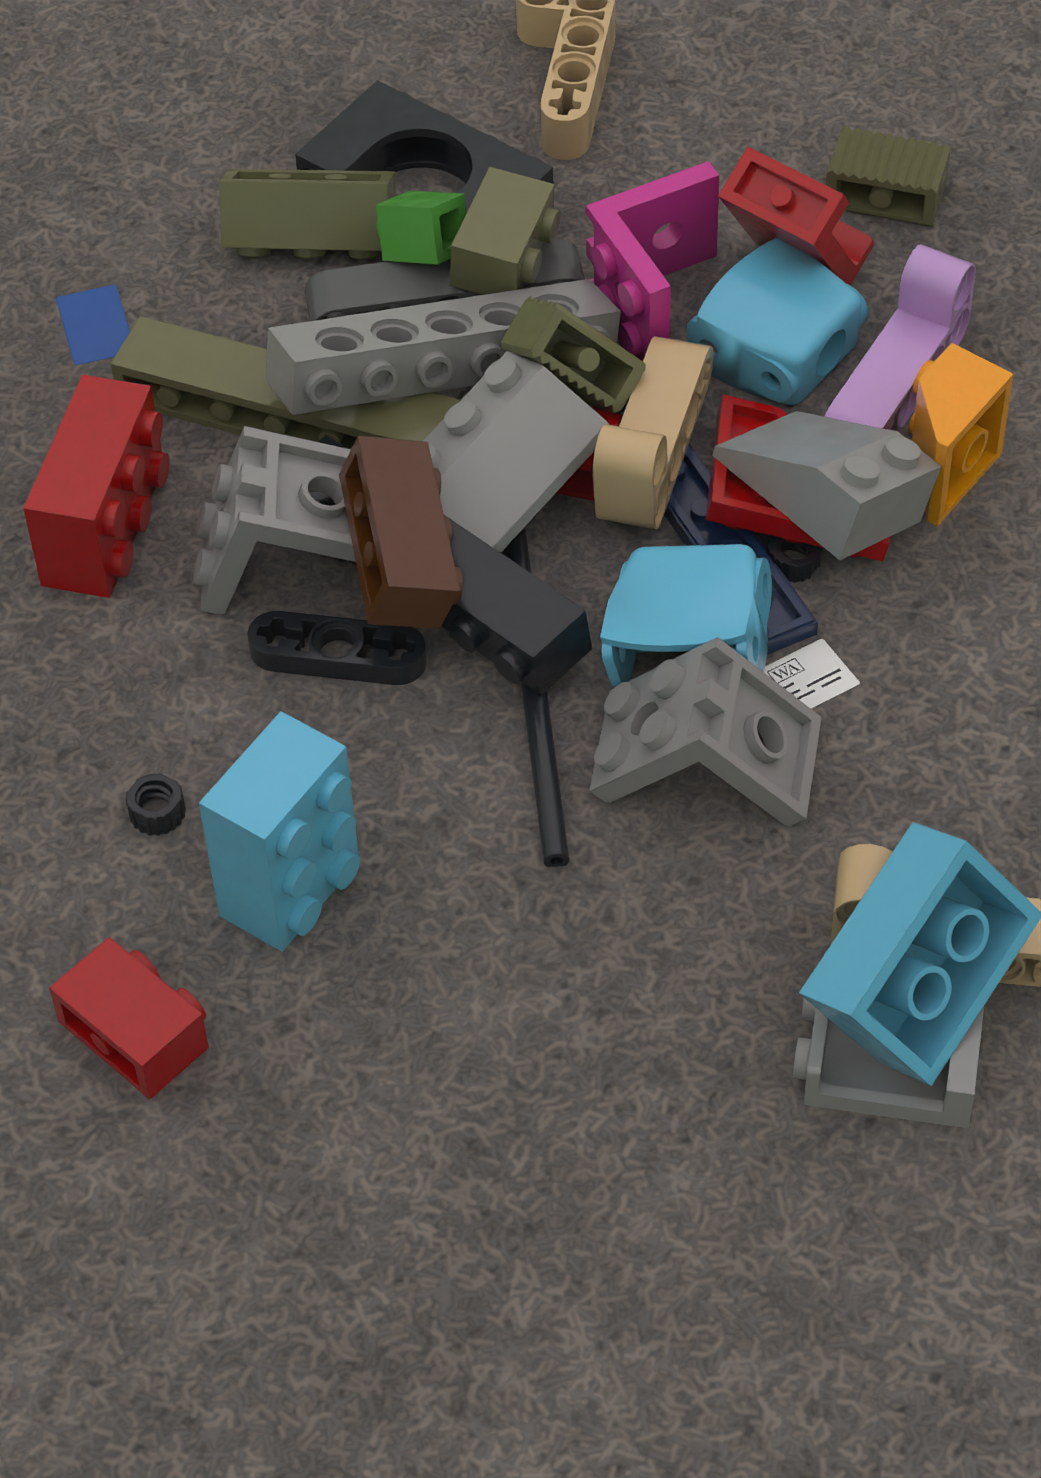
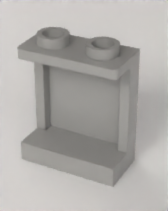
[793,998,984,1128]

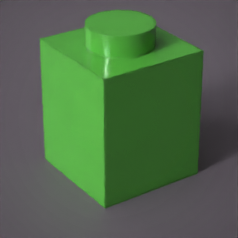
[376,191,467,265]

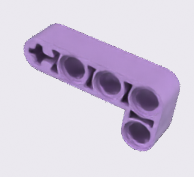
[824,244,976,432]

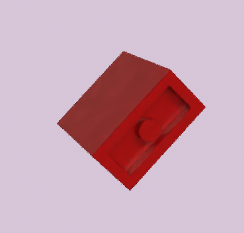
[718,146,875,285]

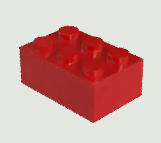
[23,375,170,598]

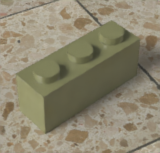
[219,169,396,259]

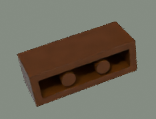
[339,436,463,629]

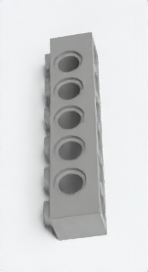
[266,279,621,415]

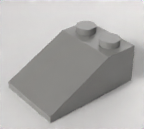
[712,411,941,560]

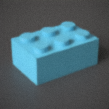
[199,711,360,952]
[799,822,1041,1086]

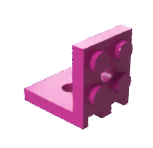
[586,161,720,361]

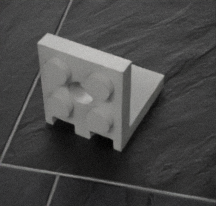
[193,426,356,614]
[589,637,822,826]

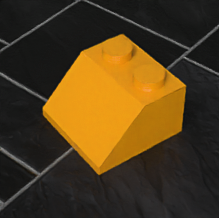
[908,343,1013,526]

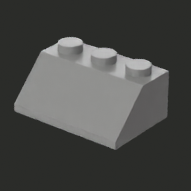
[423,351,609,553]

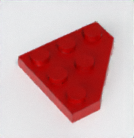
[706,394,890,562]

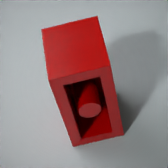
[49,937,209,1100]

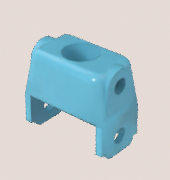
[687,238,869,406]
[600,544,772,687]

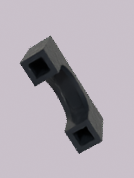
[295,80,554,212]

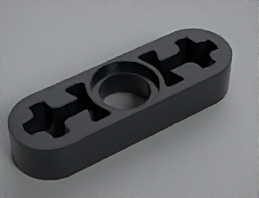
[247,611,427,685]

